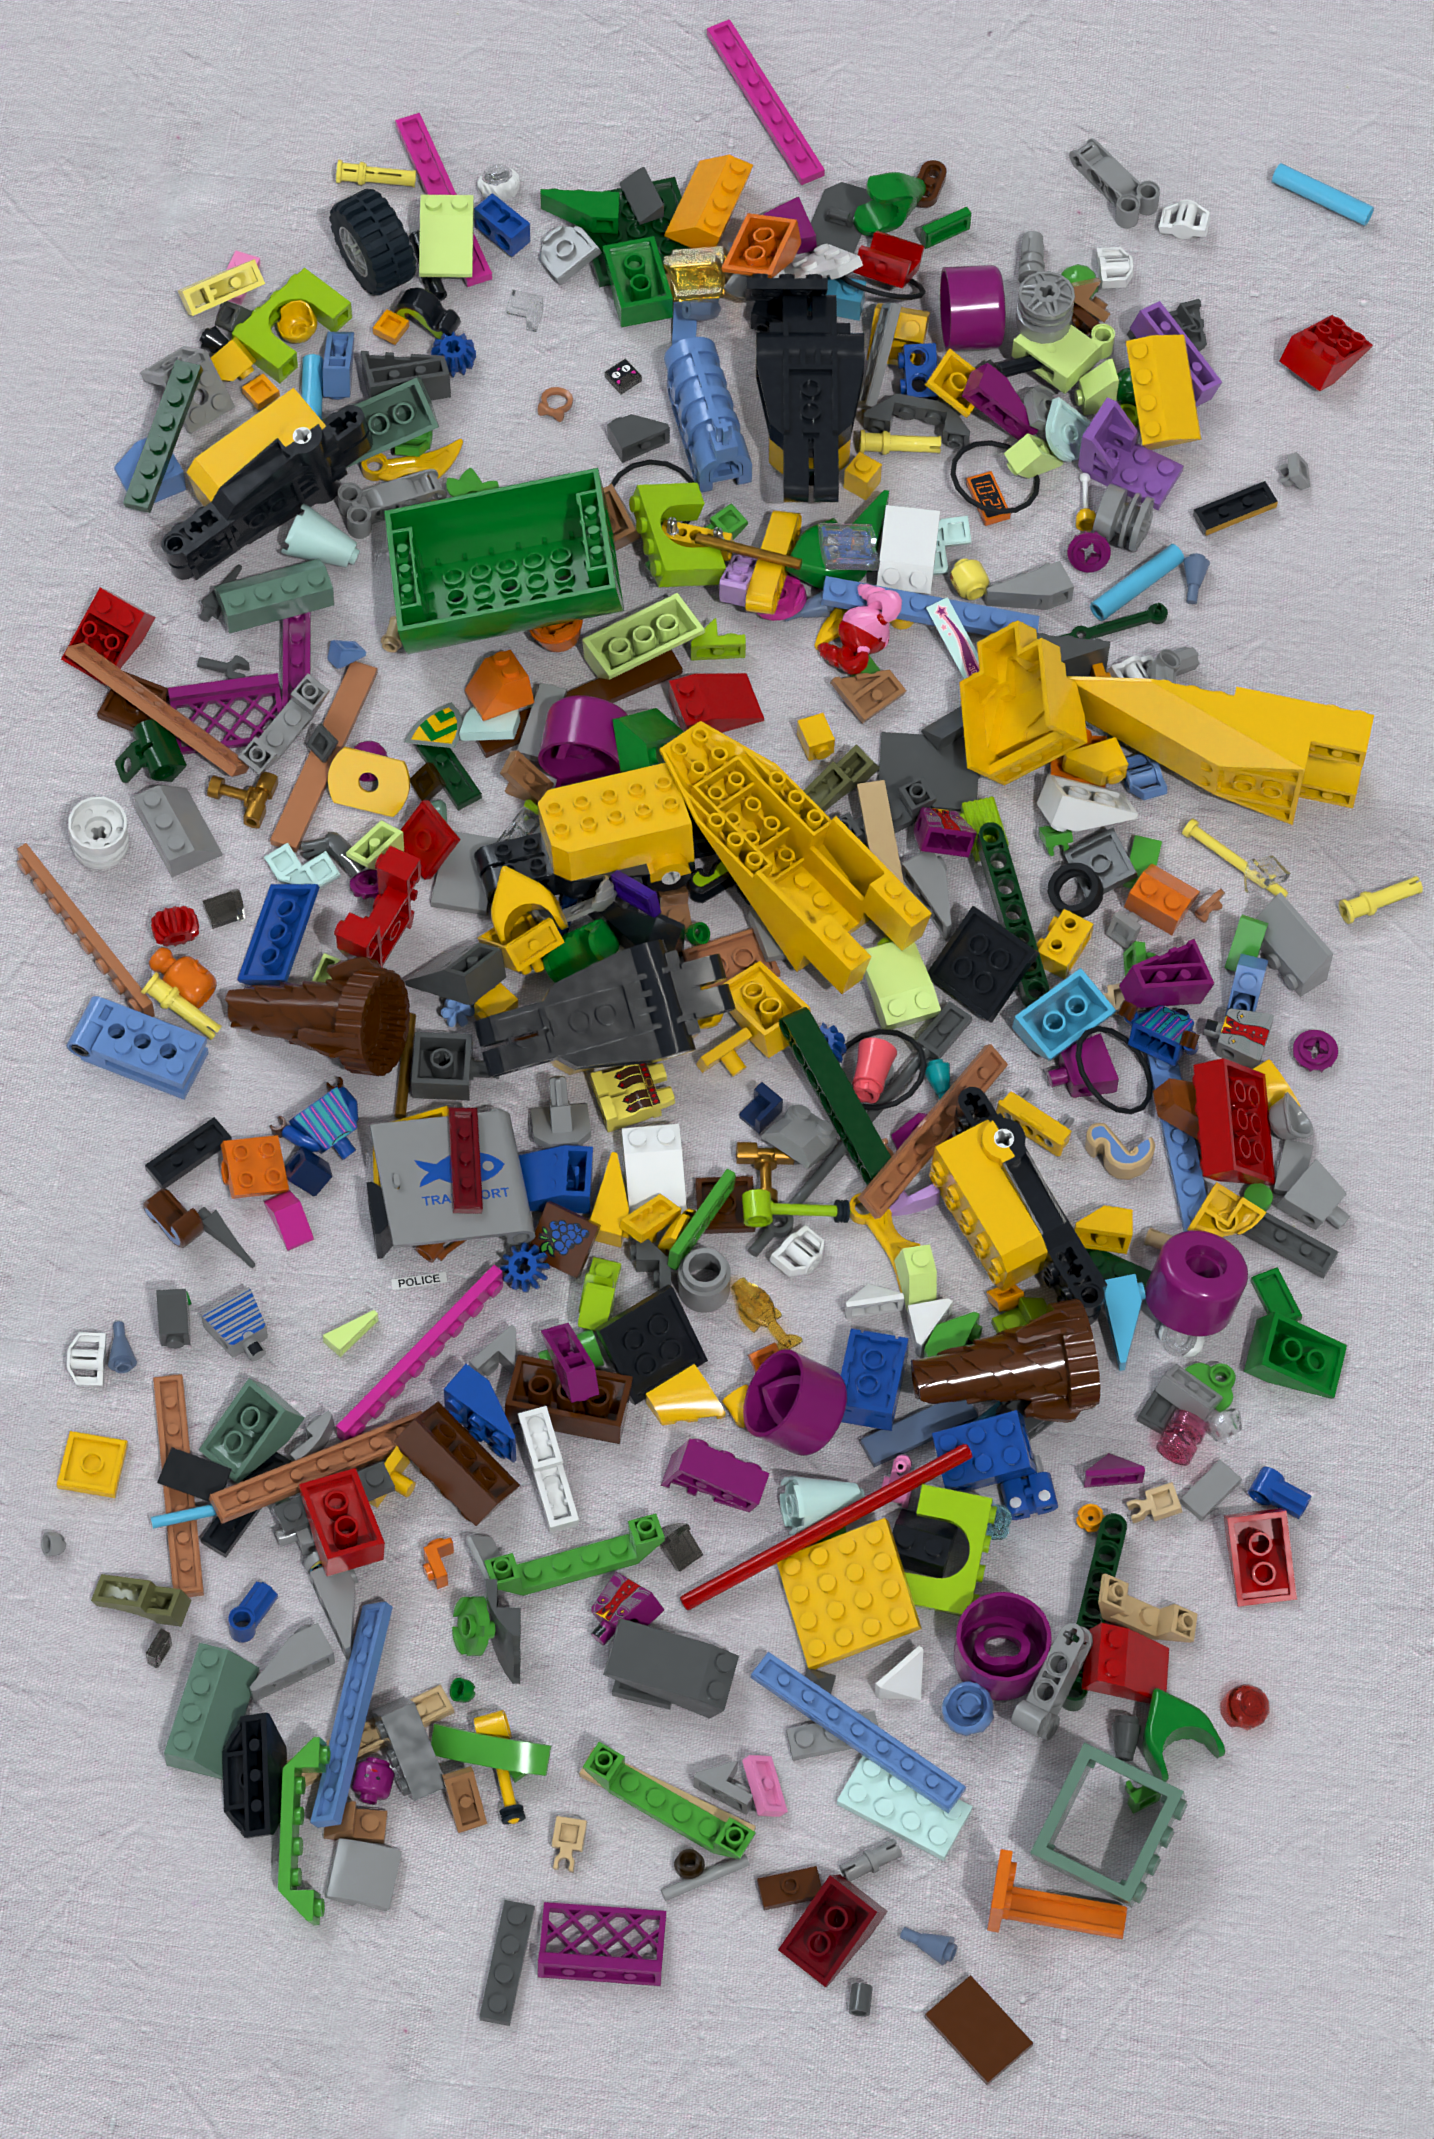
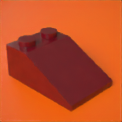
[778,1874,888,1987]

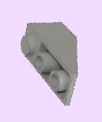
[985,561,1074,610]

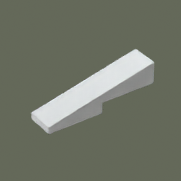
[518,1406,579,1533]

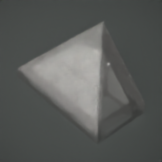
[496,806,540,843]

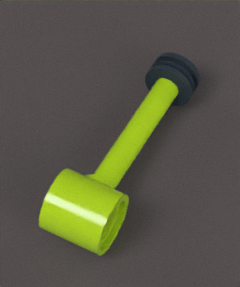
[742,1189,851,1228]

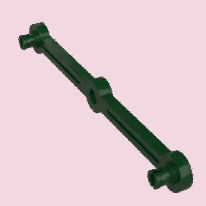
[1061,603,1168,639]

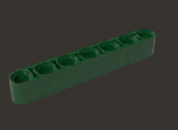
[976,822,1049,1008]
[778,1007,891,1186]
[1062,1513,1127,1712]

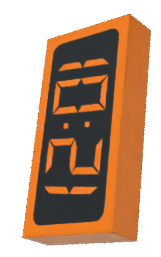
[966,471,1011,526]

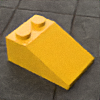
[722,961,811,1058]

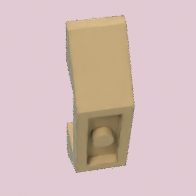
[1098,1573,1198,1643]

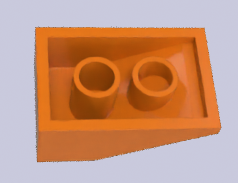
[721,213,801,278]

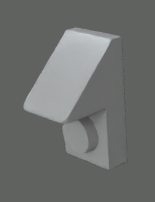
[469,1325,517,1376]
[693,1761,753,1815]

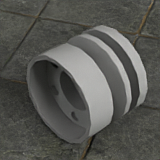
[1016,271,1075,344]
[1092,484,1155,552]

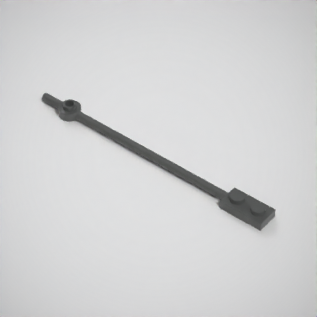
[748,1001,972,1257]

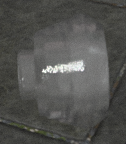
[1203,1408,1242,1444]

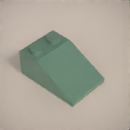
[199,1378,305,1483]

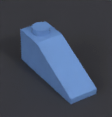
[323,332,354,400]

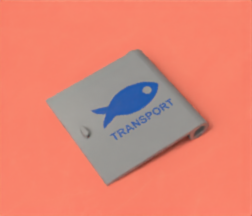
[370,1109,535,1248]

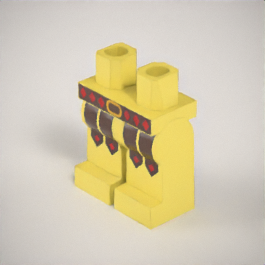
[590,1063,675,1132]

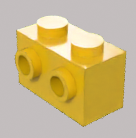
[1037,909,1094,980]

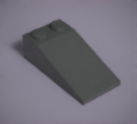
[603,1619,739,1719]

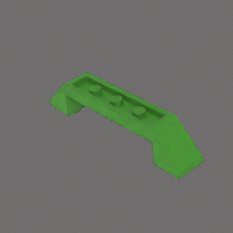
[484,1513,665,1596]
[278,1737,331,1925]
[583,1742,756,1859]

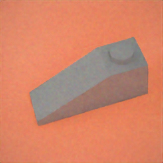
[902,852,952,940]
[310,1567,358,1660]
[250,1623,335,1703]

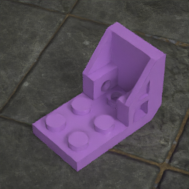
[1078,397,1184,510]

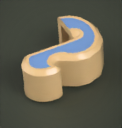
[1085,1123,1155,1180]

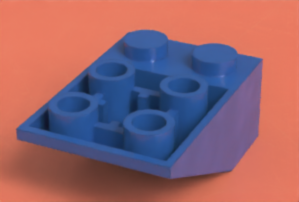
[519,1145,593,1214]
[444,1364,516,1463]

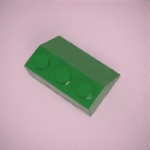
[613,708,684,773]

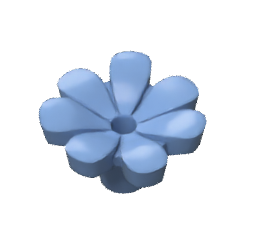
[441,999,474,1027]

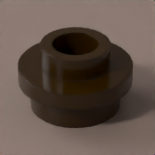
[674,1849,705,1879]

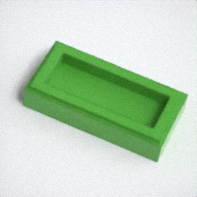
[1123,835,1162,889]
[1224,914,1269,972]

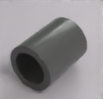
[848,1983,873,2017]

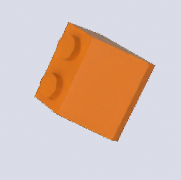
[465,649,535,721]
[1124,864,1200,935]

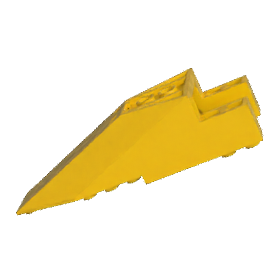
[1067,676,1374,825]
[659,721,932,994]

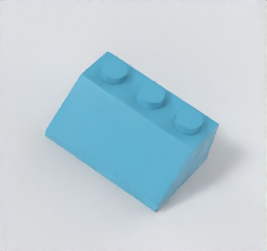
[1012,968,1116,1061]

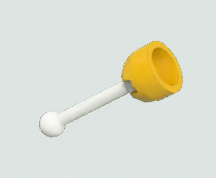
[1076,473,1096,532]

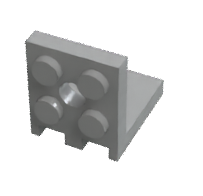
[140,346,235,433]

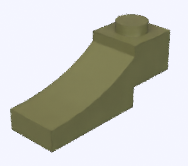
[803,744,880,812]
[91,1574,192,1627]

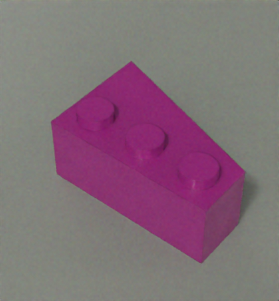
[1119,939,1215,1008]
[661,1438,770,1513]

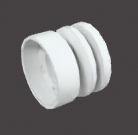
[68,797,129,869]

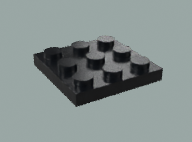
[745,274,828,302]
[928,906,1040,1023]
[595,1284,708,1405]

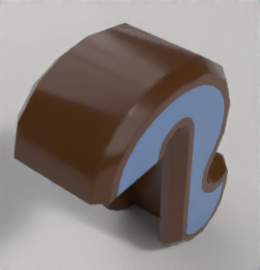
[143,1188,204,1248]

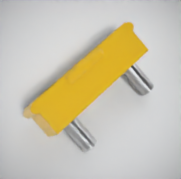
[662,517,734,561]
[996,1088,1075,1156]

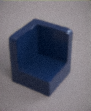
[739,1082,783,1134]
[285,1147,333,1196]

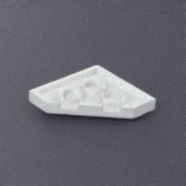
[773,244,863,280]

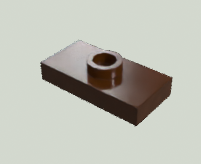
[757,1866,822,1911]

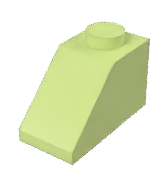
[1074,359,1119,416]
[1004,433,1064,479]
[346,820,404,870]
[894,1244,937,1310]

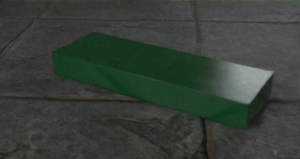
[416,744,482,811]

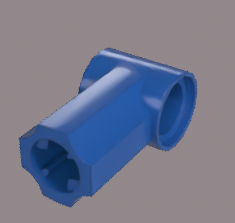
[1248,1466,1312,1519]
[228,1581,278,1643]

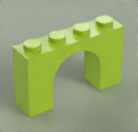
[232,267,352,384]
[629,483,726,588]
[905,1484,997,1616]

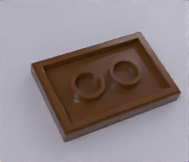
[925,1975,1033,2085]

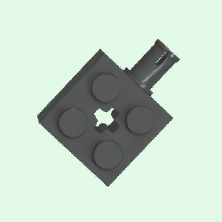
[411,1032,500,1101]

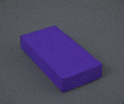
[610,870,661,918]

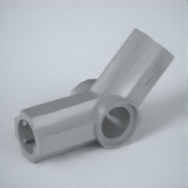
[1147,646,1200,684]

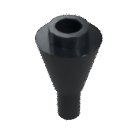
[199,326,229,353]

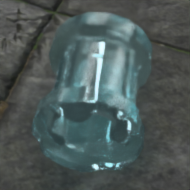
[986,1505,1012,1540]

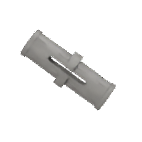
[839,1839,902,1882]

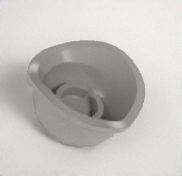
[1269,1092,1313,1140]

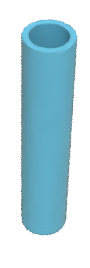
[1272,163,1374,226]
[301,354,324,420]
[1090,544,1184,621]

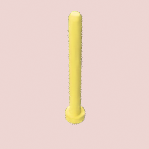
[1182,818,1288,898]

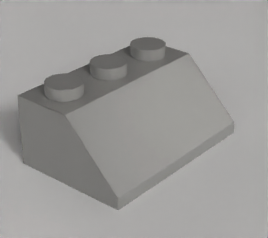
[134,785,222,877]
[1255,892,1333,997]

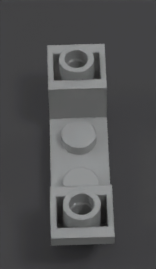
[238,673,330,775]

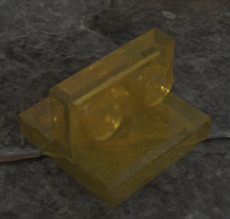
[664,246,726,302]

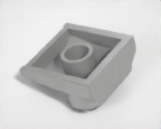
[761,1105,838,1169]

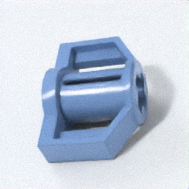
[1123,753,1167,800]

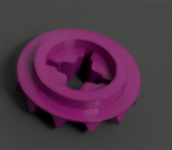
[1067,531,1111,573]
[350,869,379,900]
[1293,1030,1338,1073]

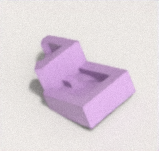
[888,1184,940,1216]

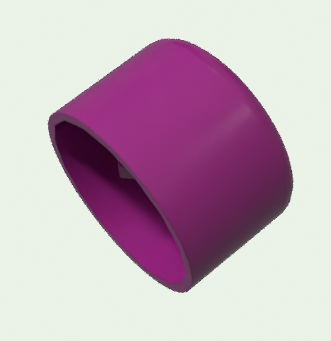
[940,265,1006,351]
[538,696,628,782]
[1145,1230,1248,1336]
[743,1349,847,1456]
[954,1592,1052,1701]

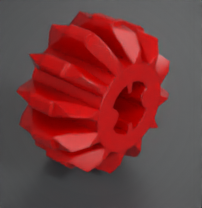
[151,906,199,947]

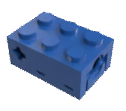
[841,1328,909,1431]
[932,1410,1037,1492]

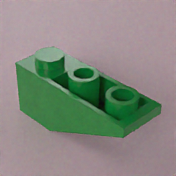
[540,188,620,234]

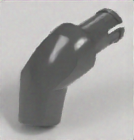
[301,832,365,877]

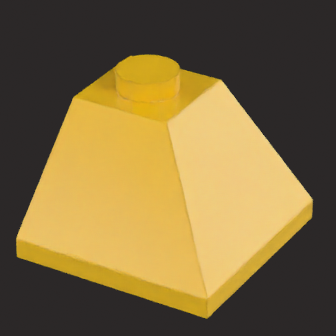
[925,348,975,418]

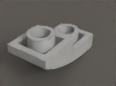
[290,1410,335,1462]

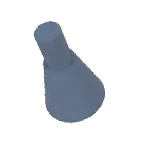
[1183,553,1210,604]
[785,591,834,622]
[108,1321,137,1373]
[900,1927,957,1966]

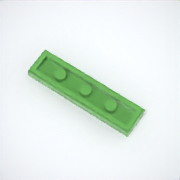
[667,1169,736,1270]

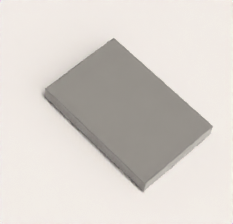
[431,831,502,916]

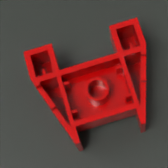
[334,845,421,968]

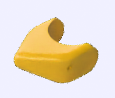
[491,866,568,946]

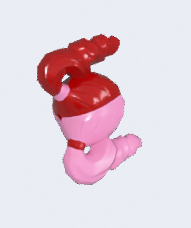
[817,583,902,675]

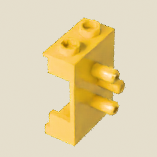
[477,913,565,975]

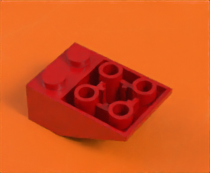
[1279,315,1373,391]
[61,587,156,686]

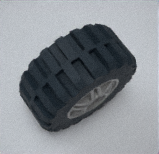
[329,189,416,295]

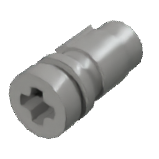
[1018,231,1045,283]

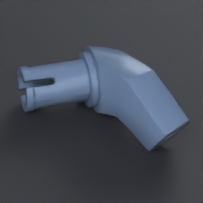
[682,279,723,321]

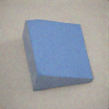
[327,640,366,668]

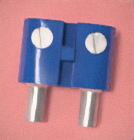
[1000,1456,1058,1520]

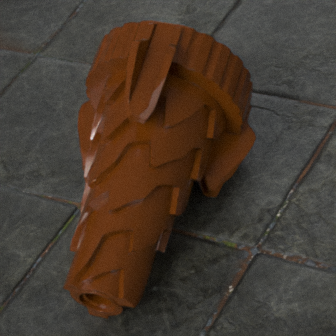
[225,957,410,1077]
[911,1299,1101,1423]

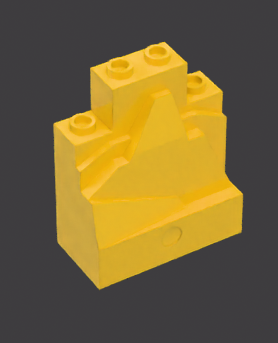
[959,620,1087,786]

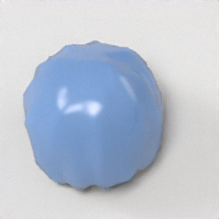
[941,1681,994,1736]

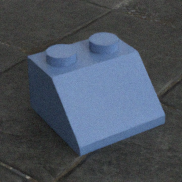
[114,438,186,503]

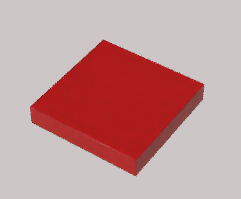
[401,800,461,880]

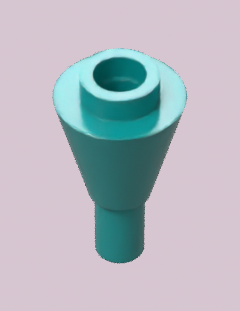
[925,1059,950,1100]

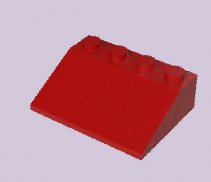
[1192,1058,1275,1186]

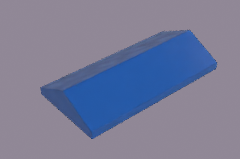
[237,884,320,986]

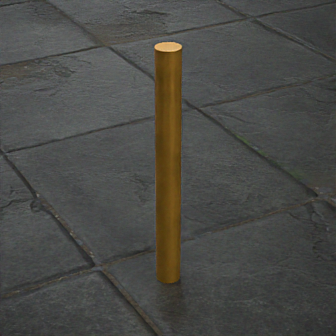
[695,533,803,570]
[395,1013,416,1119]

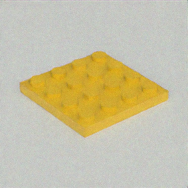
[777,1518,922,1670]

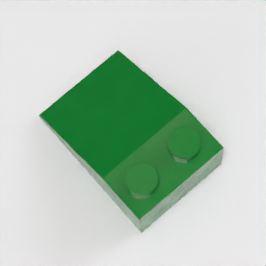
[603,236,673,328]
[1244,1312,1347,1399]

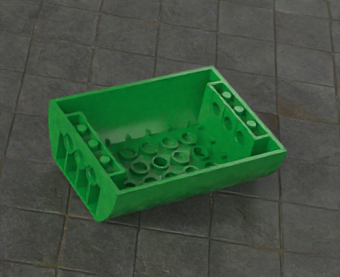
[384,468,624,654]

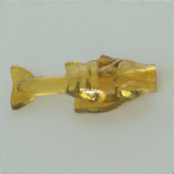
[731,1277,803,1351]

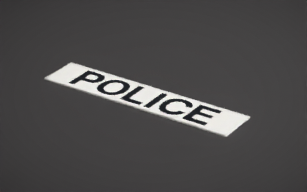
[391,1272,447,1290]

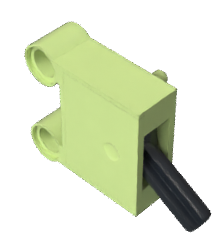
[997,310,1115,394]

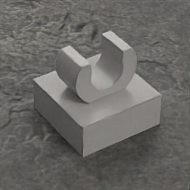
[1279,452,1310,490]
[1106,910,1142,949]

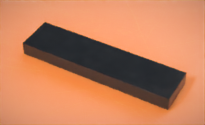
[201,1452,292,1558]

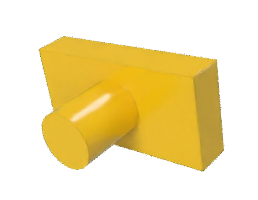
[696,1027,752,1077]
[620,1193,681,1243]
[369,1446,416,1508]

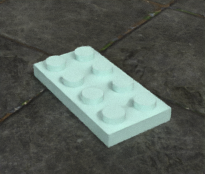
[837,1756,973,1861]

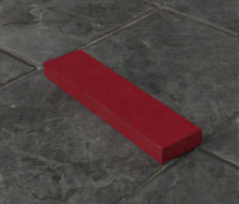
[448,1107,483,1214]

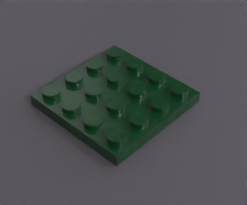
[582,177,702,288]

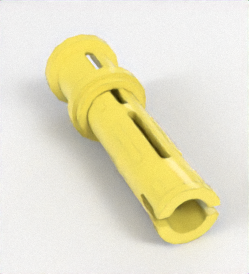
[336,159,416,187]
[859,430,941,455]
[1338,876,1423,924]
[141,972,222,1040]

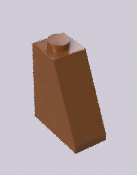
[1153,1078,1199,1140]

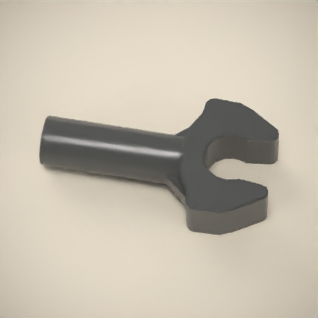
[197,655,250,680]

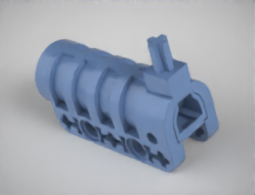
[664,337,752,493]

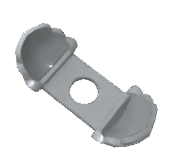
[531,875,617,929]

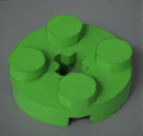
[452,1596,495,1656]

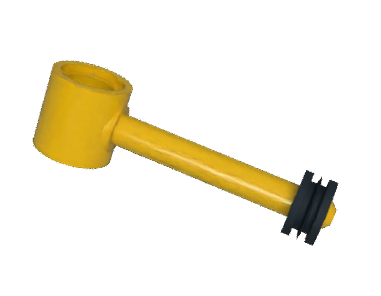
[474,1710,526,1824]

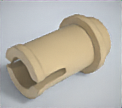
[381,616,402,652]
[1144,1227,1176,1250]

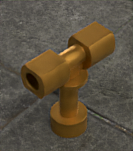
[207,772,278,829]
[736,1142,794,1203]

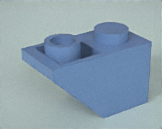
[1225,954,1268,1016]

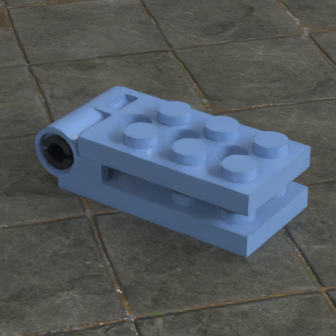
[66,996,209,1100]

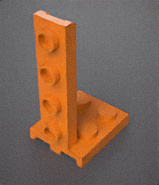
[987,1849,1128,1940]

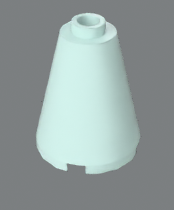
[281,503,360,568]
[780,1476,865,1535]

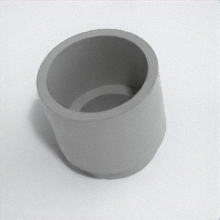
[678,1248,731,1313]

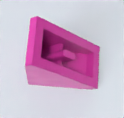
[264,1190,314,1251]

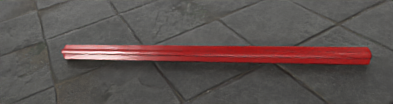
[680,1444,973,1610]

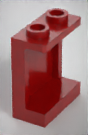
[853,231,924,289]

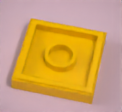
[57,1431,128,1498]

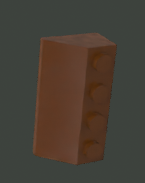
[505,1354,633,1444]
[393,1401,520,1526]

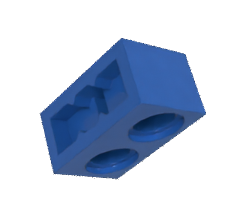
[474,193,531,257]
[898,343,939,401]

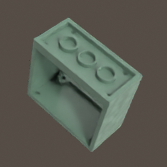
[1030,1742,1188,1908]

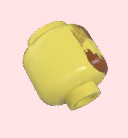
[950,558,990,600]

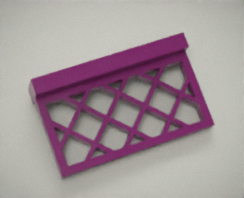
[168,673,282,755]
[538,1902,666,1986]

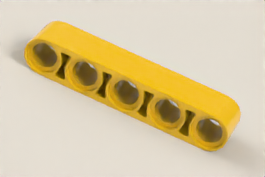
[745,510,802,615]

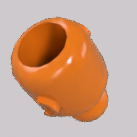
[149,947,217,1009]

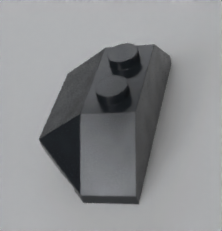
[222,1713,287,1839]

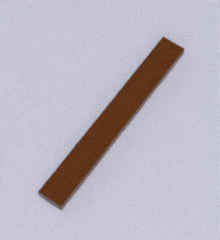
[476,649,683,758]

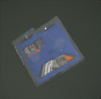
[818,523,880,571]

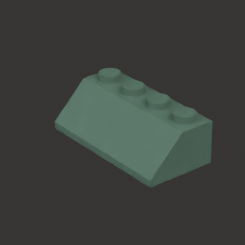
[322,376,439,468]
[214,558,334,634]
[164,1643,259,1780]

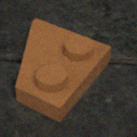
[830,669,907,724]

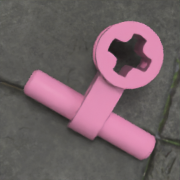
[881,1454,912,1509]

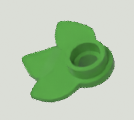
[446,468,499,497]
[1185,1363,1236,1413]

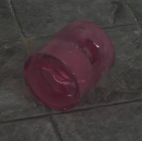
[1156,1410,1208,1466]

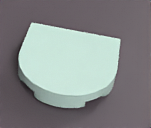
[1045,397,1091,462]
[459,706,520,741]

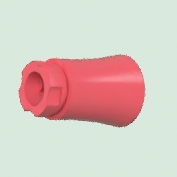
[852,1038,897,1104]

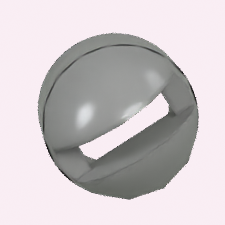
[41,1532,66,1556]

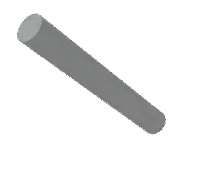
[661,1854,750,1901]

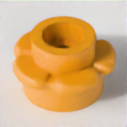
[1076,1504,1105,1532]

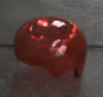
[1220,1684,1270,1730]

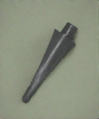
[199,564,242,622]
[198,1207,255,1268]

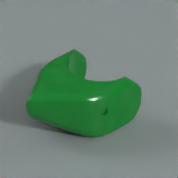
[853,172,926,236]
[785,518,867,591]
[543,918,620,983]
[1142,1688,1225,1782]

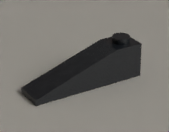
[582,893,685,960]

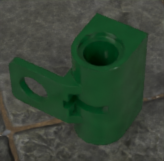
[115,720,187,783]

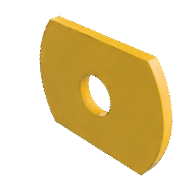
[328,747,410,817]

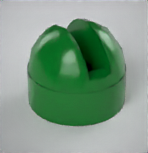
[685,922,710,945]
[450,1678,476,1703]

